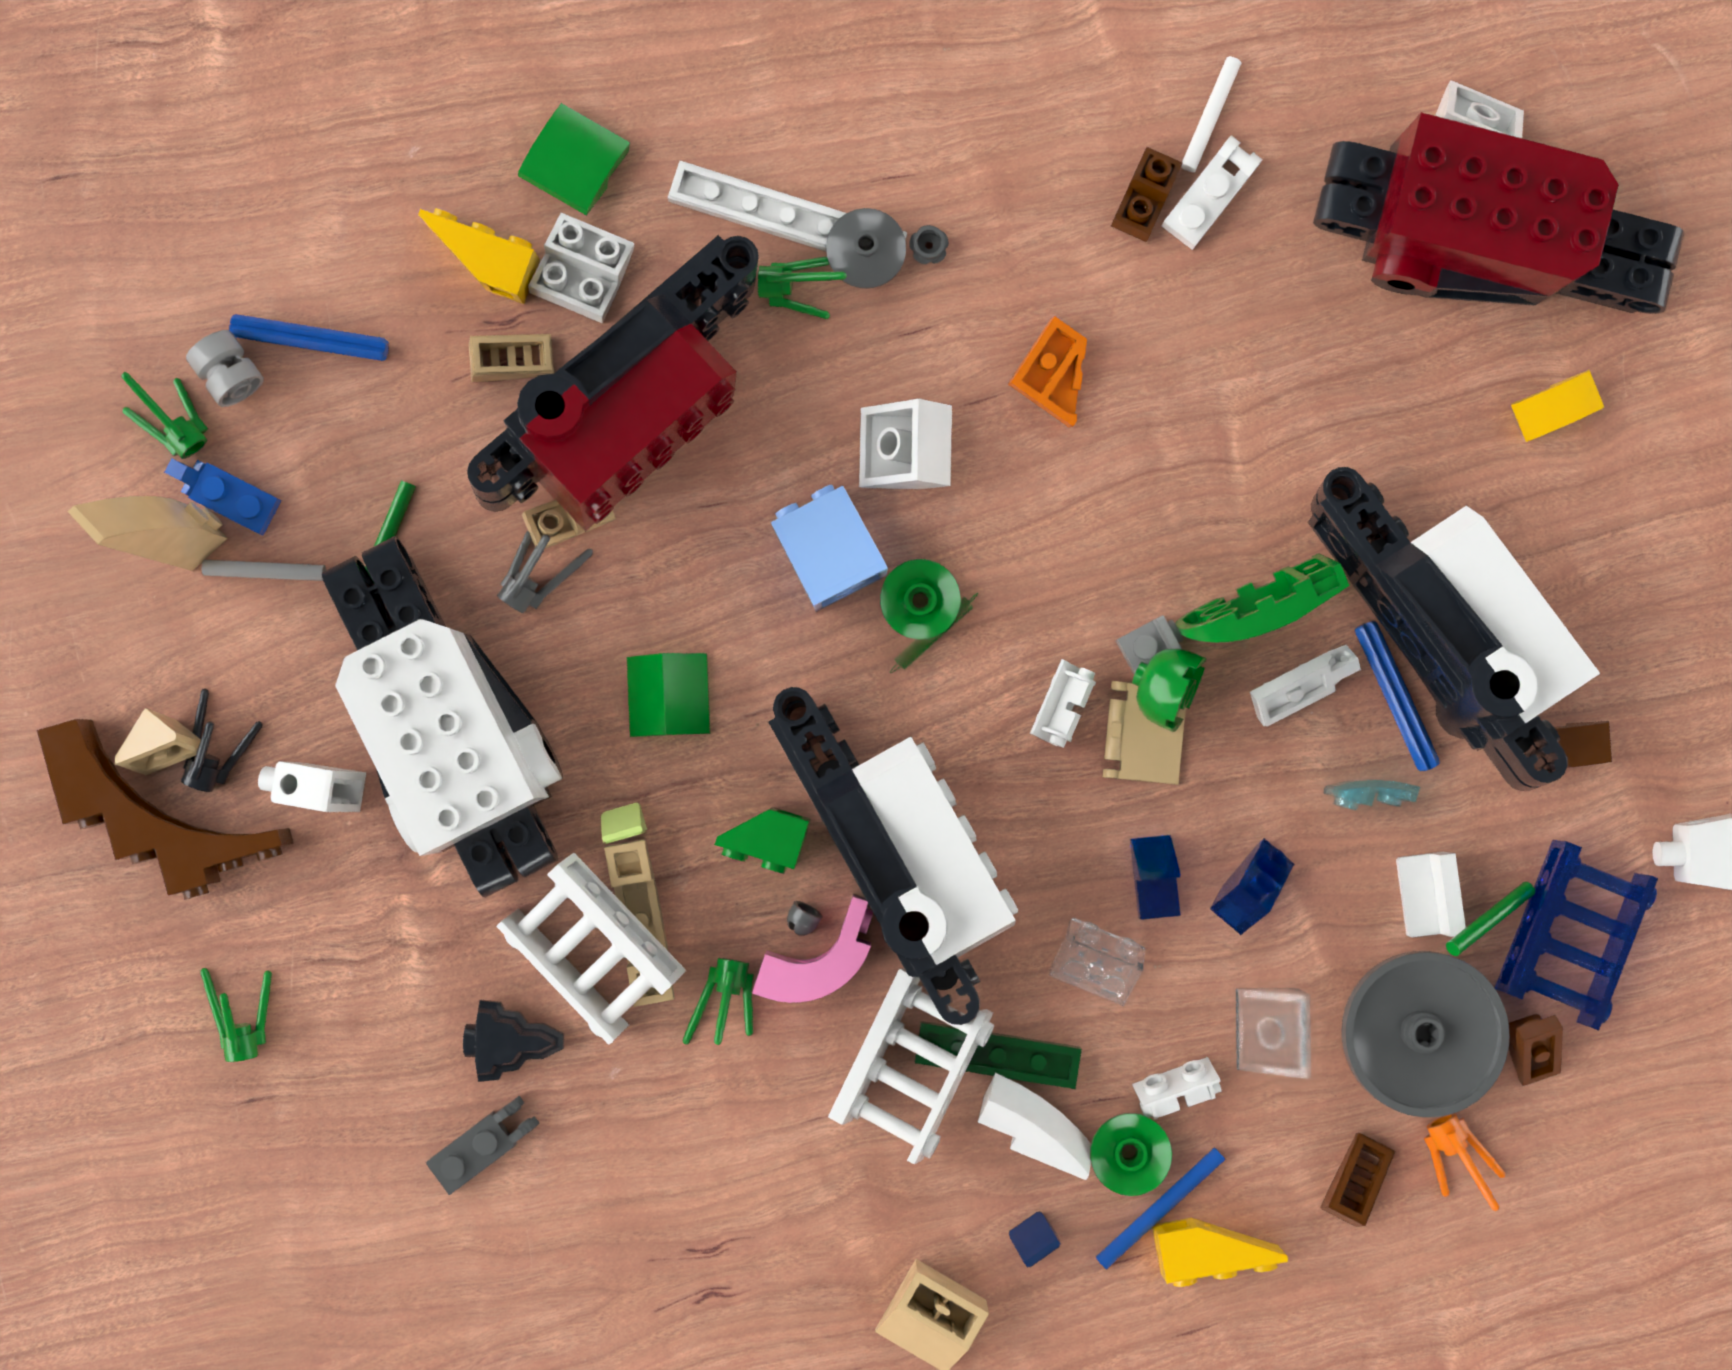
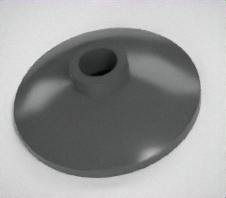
[826,208,906,289]

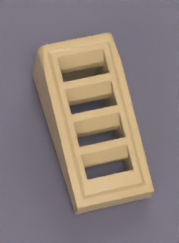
[469,334,554,382]

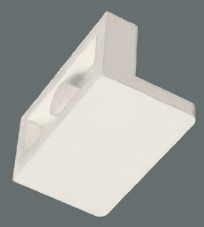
[1396,851,1466,938]

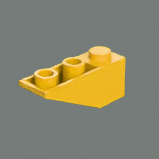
[418,208,540,304]
[1152,1218,1288,1287]

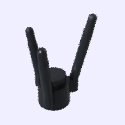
[181,689,263,792]

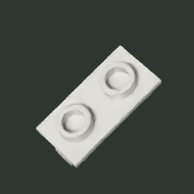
[1030,659,1096,748]
[1132,1057,1222,1120]

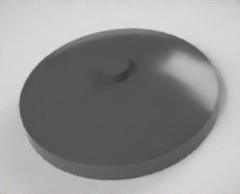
[1341,951,1510,1117]

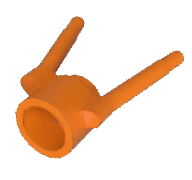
[1424,1113,1506,1211]

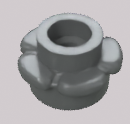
[909,225,949,265]

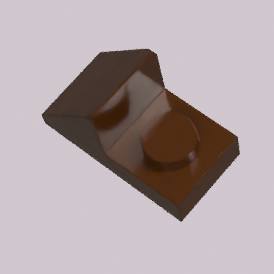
[1508,1014,1563,1086]

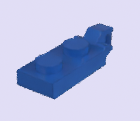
[164,458,282,535]

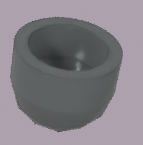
[787,901,822,936]

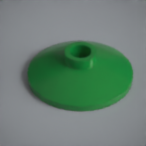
[880,559,961,640]
[1090,1113,1172,1196]

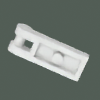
[1161,135,1263,250]

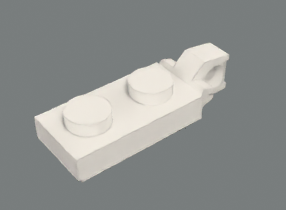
[1250,645,1361,727]

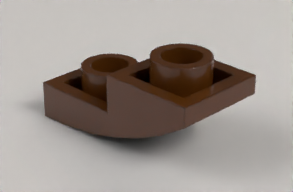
[1111,147,1183,242]
[1525,721,1612,769]

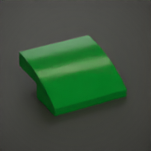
[518,103,630,216]

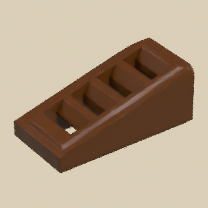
[1320,1132,1396,1227]

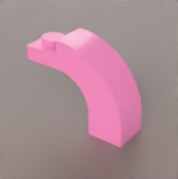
[752,894,873,1003]

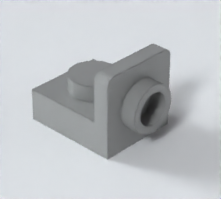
[1115,615,1183,674]

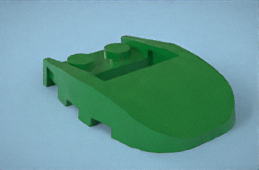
[1175,553,1350,643]

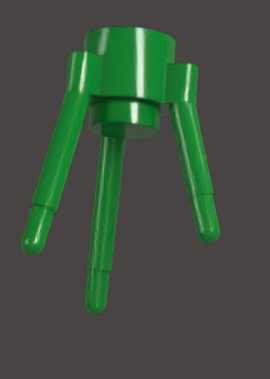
[758,256,847,319]
[121,372,208,459]
[682,958,754,1045]
[200,968,272,1062]

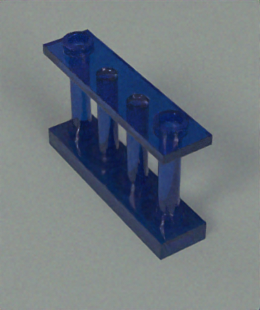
[1494,840,1658,1031]

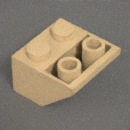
[875,1259,989,1370]

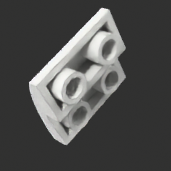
[528,213,634,324]

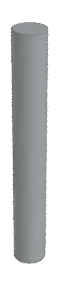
[202,560,326,581]

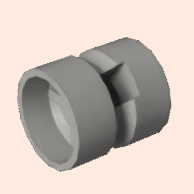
[186,330,264,407]

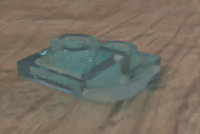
[1323,780,1420,811]

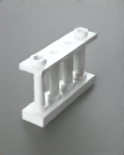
[496,853,686,1045]
[828,968,994,1164]

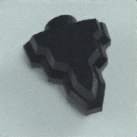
[463,999,564,1082]

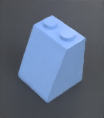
[771,485,888,612]

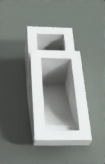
[978,1073,1091,1180]

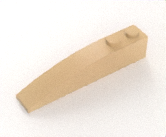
[67,496,228,571]

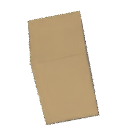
[115,708,201,775]

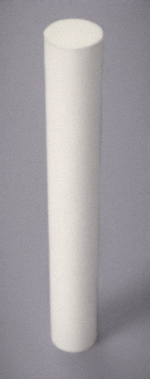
[1181,56,1241,172]

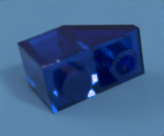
[1210,838,1295,935]

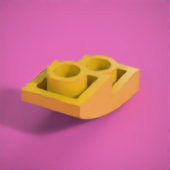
[1511,370,1604,442]

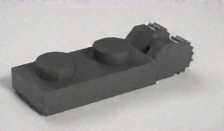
[425,1096,540,1195]

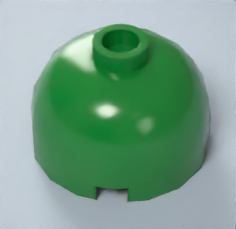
[1132,648,1206,732]

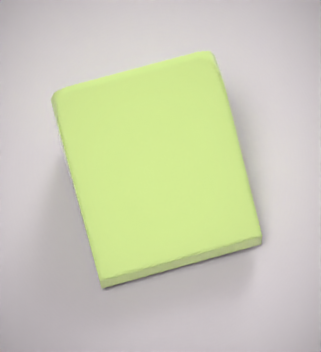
[601,803,647,844]

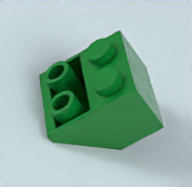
[714,807,811,874]

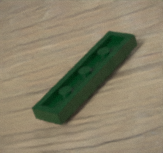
[914,1021,1082,1089]

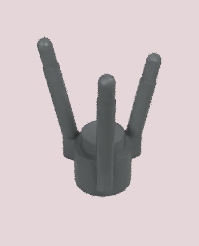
[497,531,593,613]

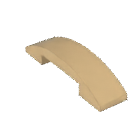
[604,840,675,1007]

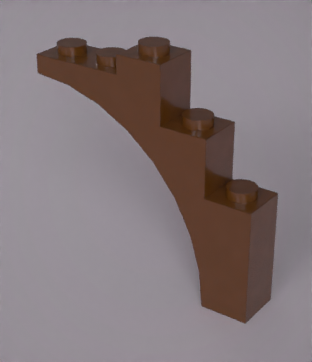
[37,719,294,900]

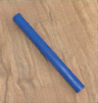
[1096,1147,1226,1270]

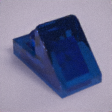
[1130,834,1181,920]

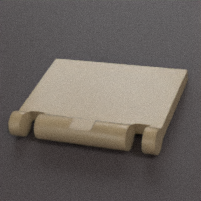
[1102,681,1186,785]

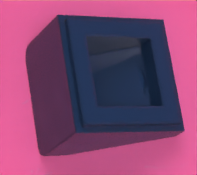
[1009,1211,1061,1268]

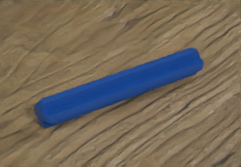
[229,314,389,361]
[1355,621,1440,771]

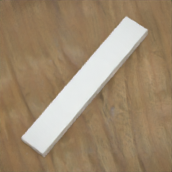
[668,161,907,251]

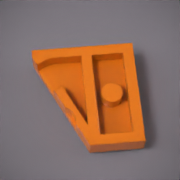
[1008,316,1087,428]

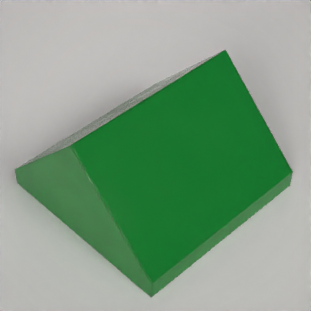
[627,653,711,737]

